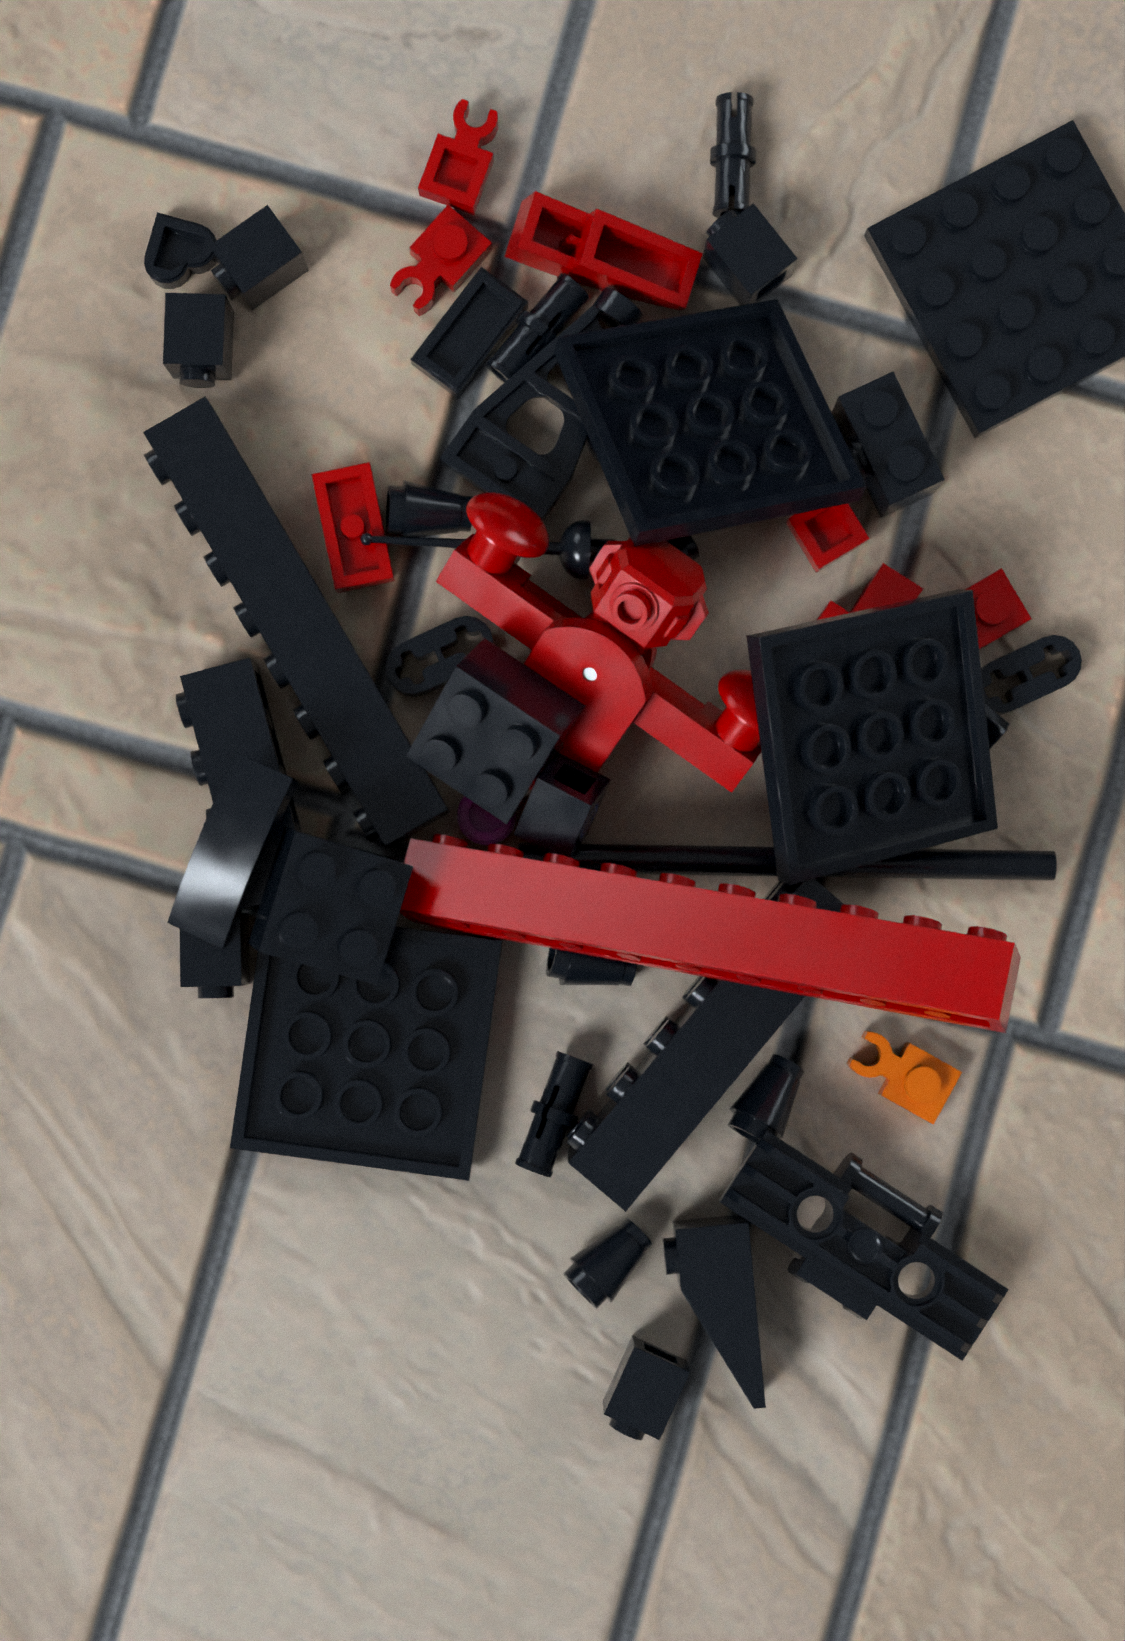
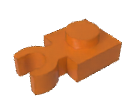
[846,1031,962,1125]

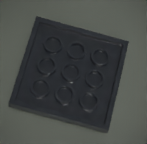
[864,120,1125,439]
[554,299,866,547]
[746,589,998,885]
[230,926,503,1181]

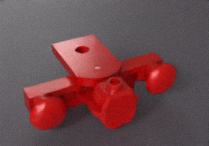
[436,492,761,793]

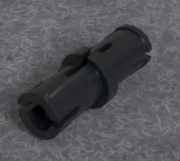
[710,92,756,218]
[485,273,589,383]
[515,1051,594,1178]

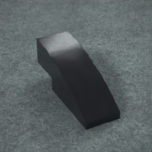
[167,752,299,949]

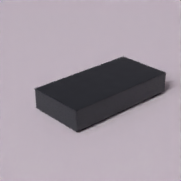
[410,267,528,399]

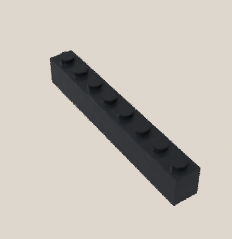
[143,396,451,848]

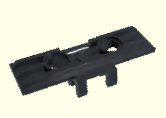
[719,1129,1009,1361]

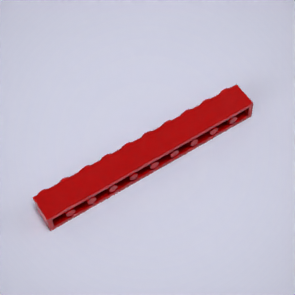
[400,834,1021,1033]

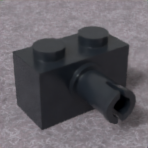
[831,371,945,518]

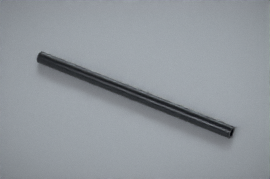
[518,843,1057,881]

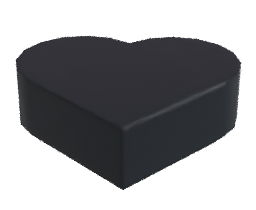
[144,212,217,289]

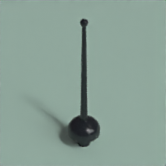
[360,520,616,580]

